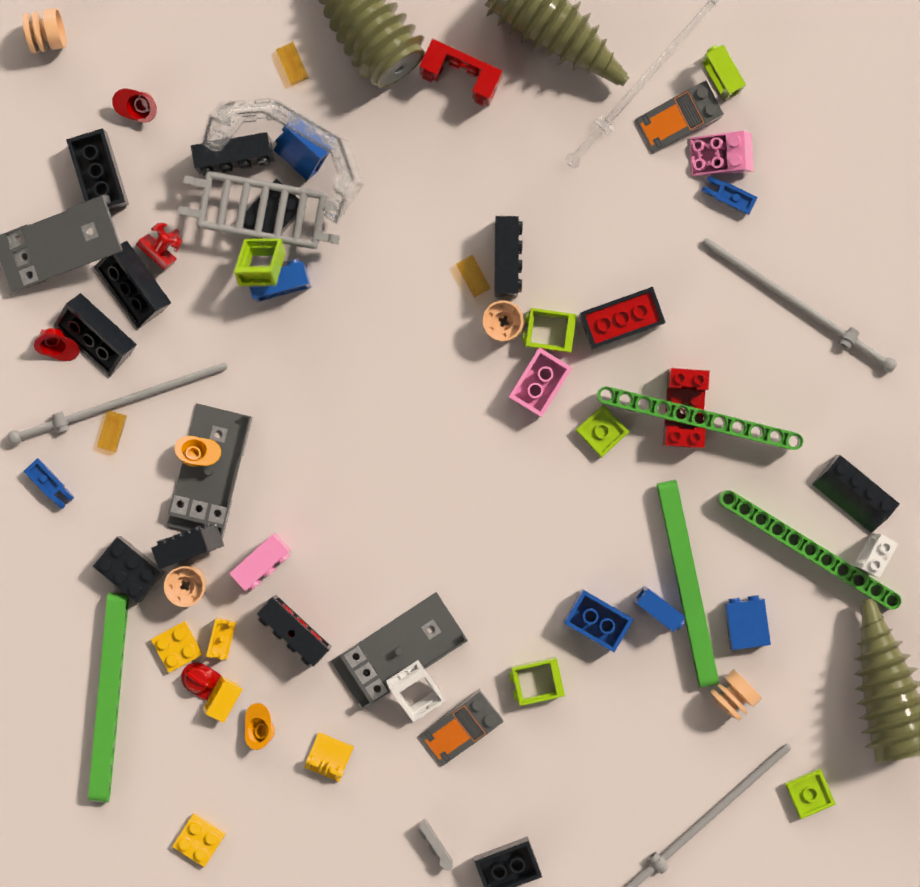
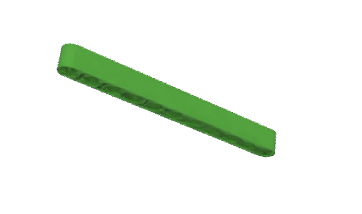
[596,386,803,450]
[657,479,719,688]
[718,490,901,610]
[88,592,129,803]

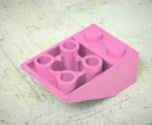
[690,131,754,176]

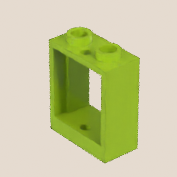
[702,45,746,101]
[234,238,286,286]
[522,308,577,353]
[509,657,565,706]

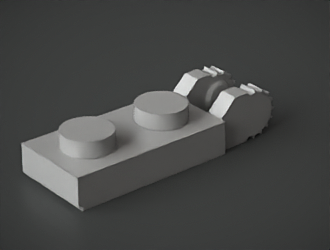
[418,819,453,870]

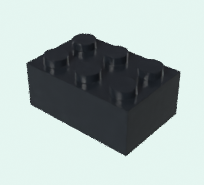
[243,178,299,244]
[151,523,224,569]
[92,536,165,603]
[474,836,542,887]

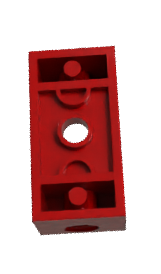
[419,38,503,106]
[663,368,710,448]

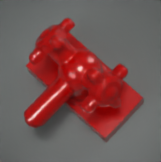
[136,222,183,270]

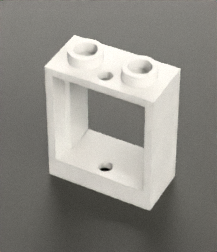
[853,533,898,578]
[386,660,445,722]

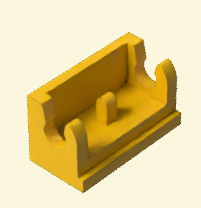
[206,617,236,660]
[203,675,243,723]

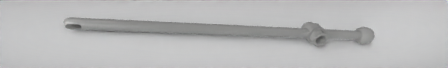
[703,238,897,372]
[8,363,227,445]
[626,744,791,887]

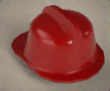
[112,88,157,123]
[33,328,80,361]
[181,662,221,700]

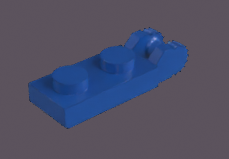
[701,176,758,215]
[24,458,74,509]

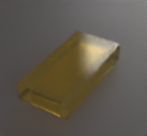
[276,42,309,86]
[456,255,491,298]
[97,410,127,452]

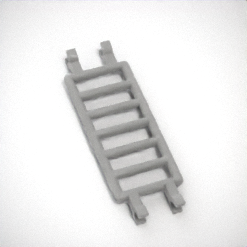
[177,171,346,249]

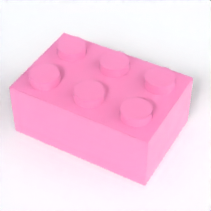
[508,347,572,418]
[230,533,291,591]

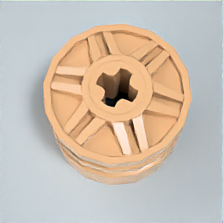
[23,8,66,54]
[483,300,525,342]
[164,565,206,607]
[710,669,762,721]

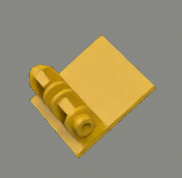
[304,732,354,782]

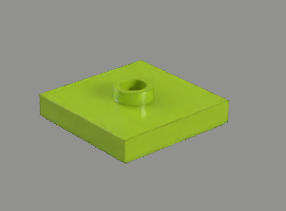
[575,404,629,458]
[785,768,836,819]

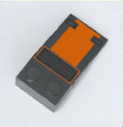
[636,80,724,153]
[419,689,504,766]

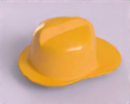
[175,436,221,467]
[245,703,275,750]

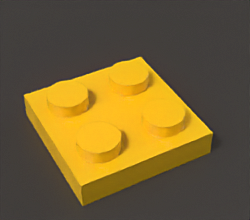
[151,621,203,673]
[172,813,226,867]

